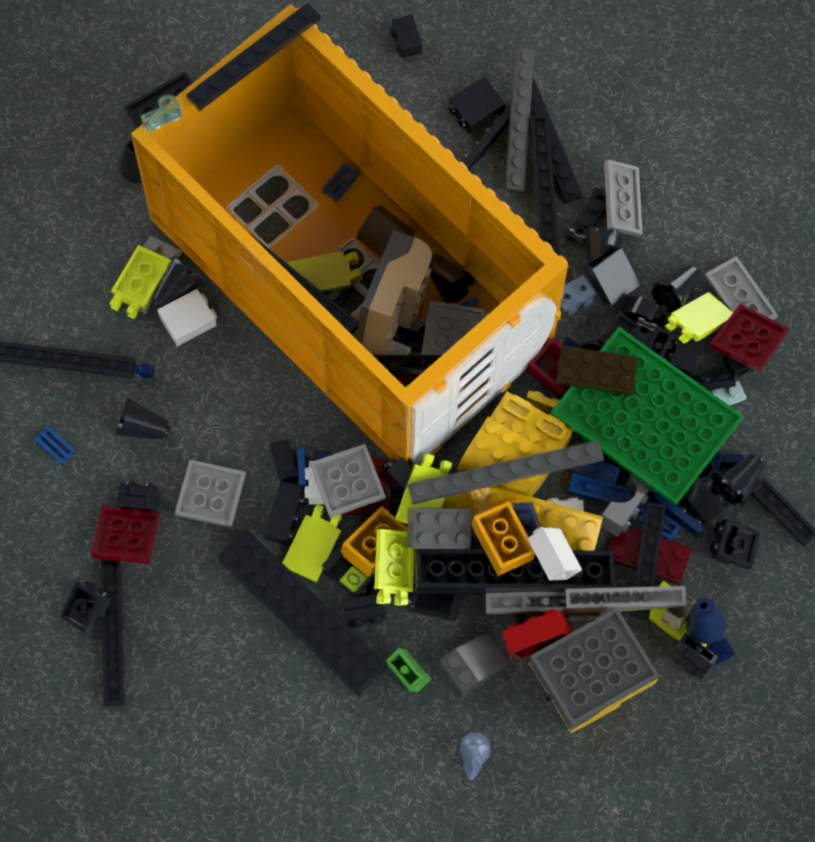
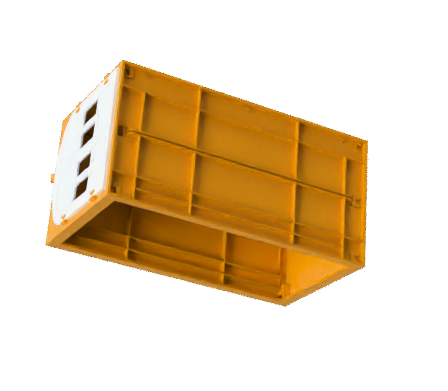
[131,4,568,469]

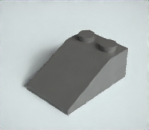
[439,632,511,697]

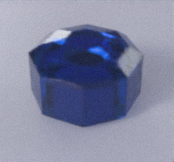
[136,363,155,378]

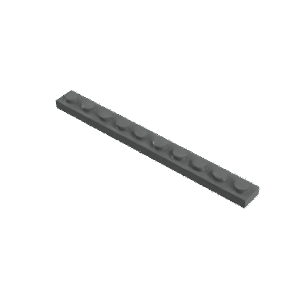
[408,440,604,505]

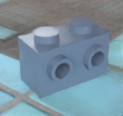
[560,275,595,317]

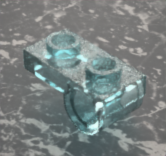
[141,94,182,131]

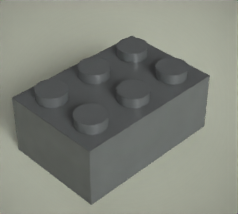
[407,508,471,549]

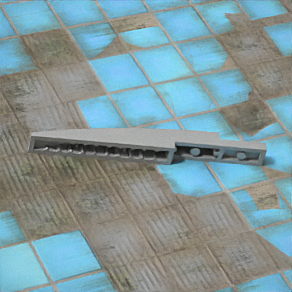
[486,586,687,616]

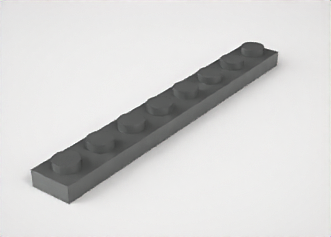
[505,48,535,192]

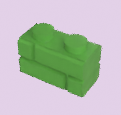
[385,648,431,692]

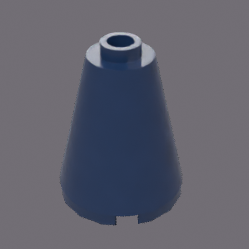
[686,598,726,644]

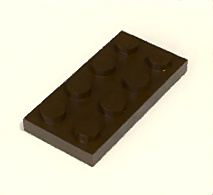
[556,345,638,396]

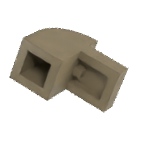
[661,595,696,631]

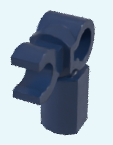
[707,451,745,479]

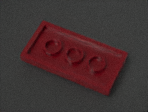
[608,526,692,585]

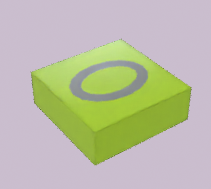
[340,566,368,593]

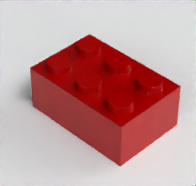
[502,609,572,659]

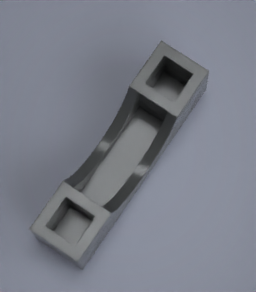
[601,474,654,537]

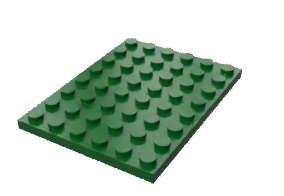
[550,327,744,506]

